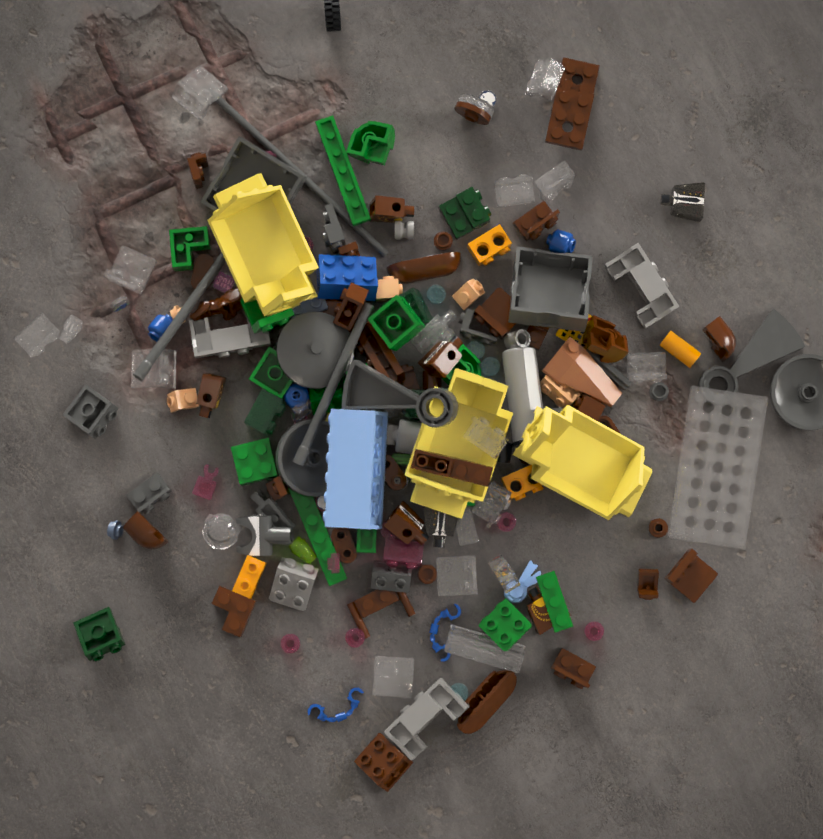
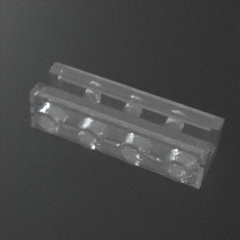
[444,624,525,673]

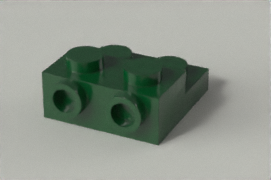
[439,187,492,240]
[73,607,125,662]

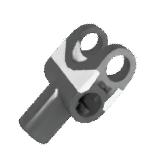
[236,515,294,556]

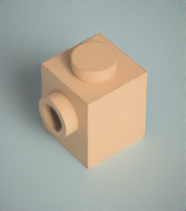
[376,276,403,302]

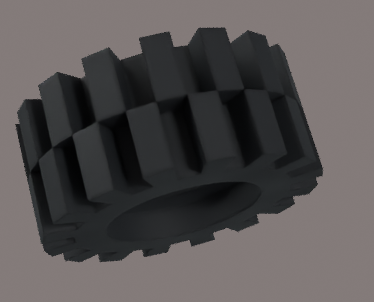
[324,0,341,32]

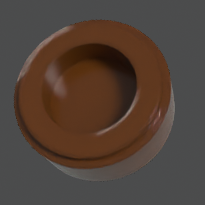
[418,565,437,584]

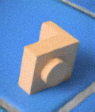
[452,279,485,310]
[167,388,199,413]

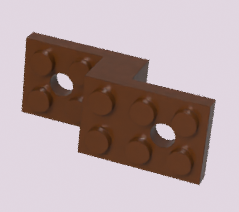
[545,57,600,151]

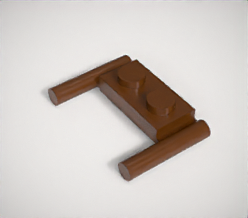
[347,589,416,639]

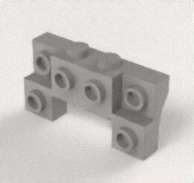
[604,243,680,329]
[189,317,271,358]
[384,678,470,761]

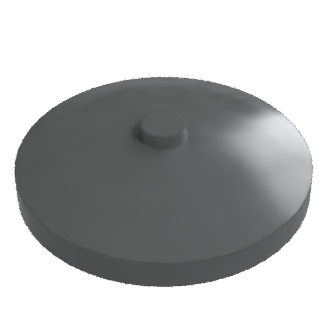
[276,312,354,389]
[770,354,823,431]
[276,419,330,497]

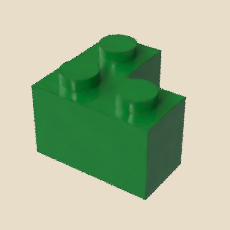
[169,226,211,272]

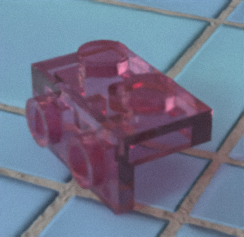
[383,538,424,569]

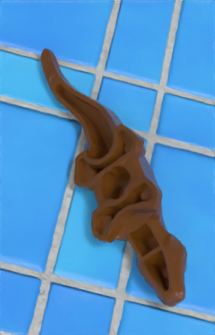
[190,287,243,321]

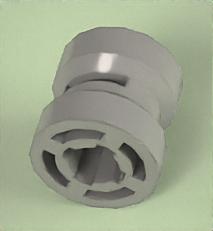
[395,221,414,240]

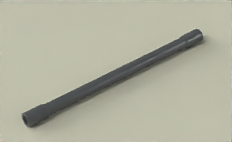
[133,252,226,381]
[293,302,374,466]

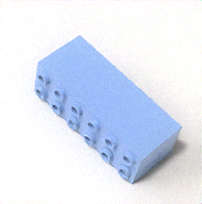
[323,409,388,529]

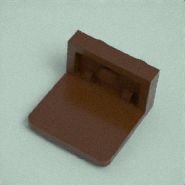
[474,288,516,340]

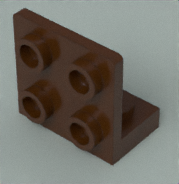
[513,201,560,241]
[664,548,718,603]
[551,648,596,690]
[354,733,414,792]

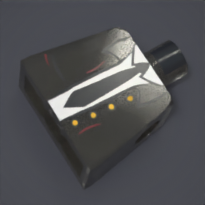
[660,182,705,222]
[423,506,458,548]

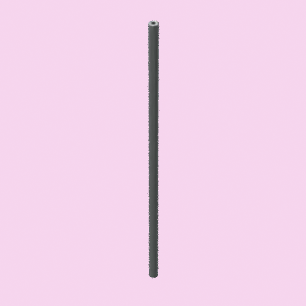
[206,87,389,257]

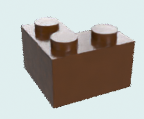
[212,586,257,637]

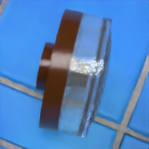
[454,93,495,125]

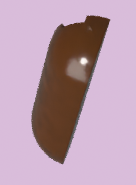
[387,252,461,284]
[457,669,517,734]

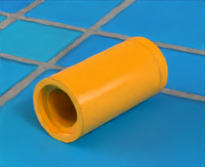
[659,330,701,368]

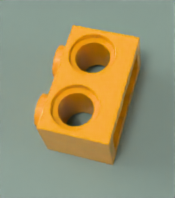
[467,224,512,266]
[501,465,544,501]
[232,555,267,599]

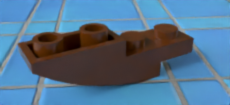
[411,449,493,487]

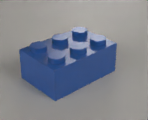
[316,254,378,301]

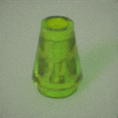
[288,536,317,564]

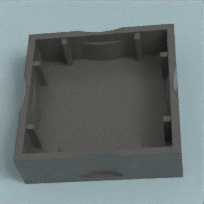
[201,136,307,211]
[508,247,593,332]

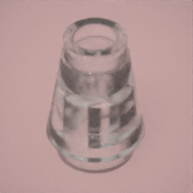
[59,314,84,344]

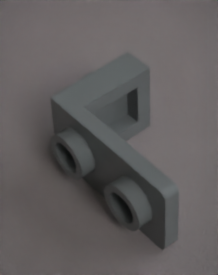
[459,308,498,346]

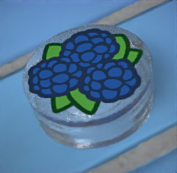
[110,296,130,312]

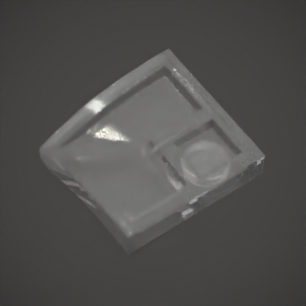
[373,656,415,699]

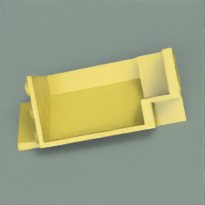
[207,173,319,317]
[405,368,513,519]
[513,405,652,520]

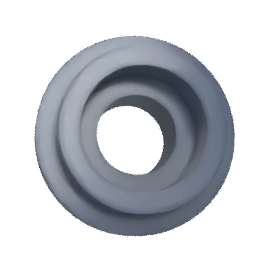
[107,520,124,540]

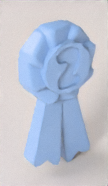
[504,560,541,603]

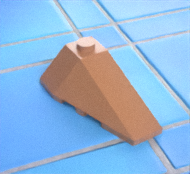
[542,337,622,407]

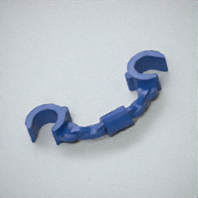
[429,604,461,661]
[308,687,364,722]

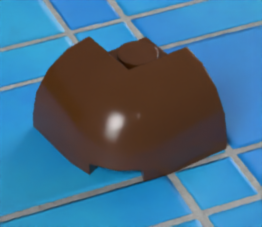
[583,315,628,363]
[702,316,736,362]
[123,511,168,549]

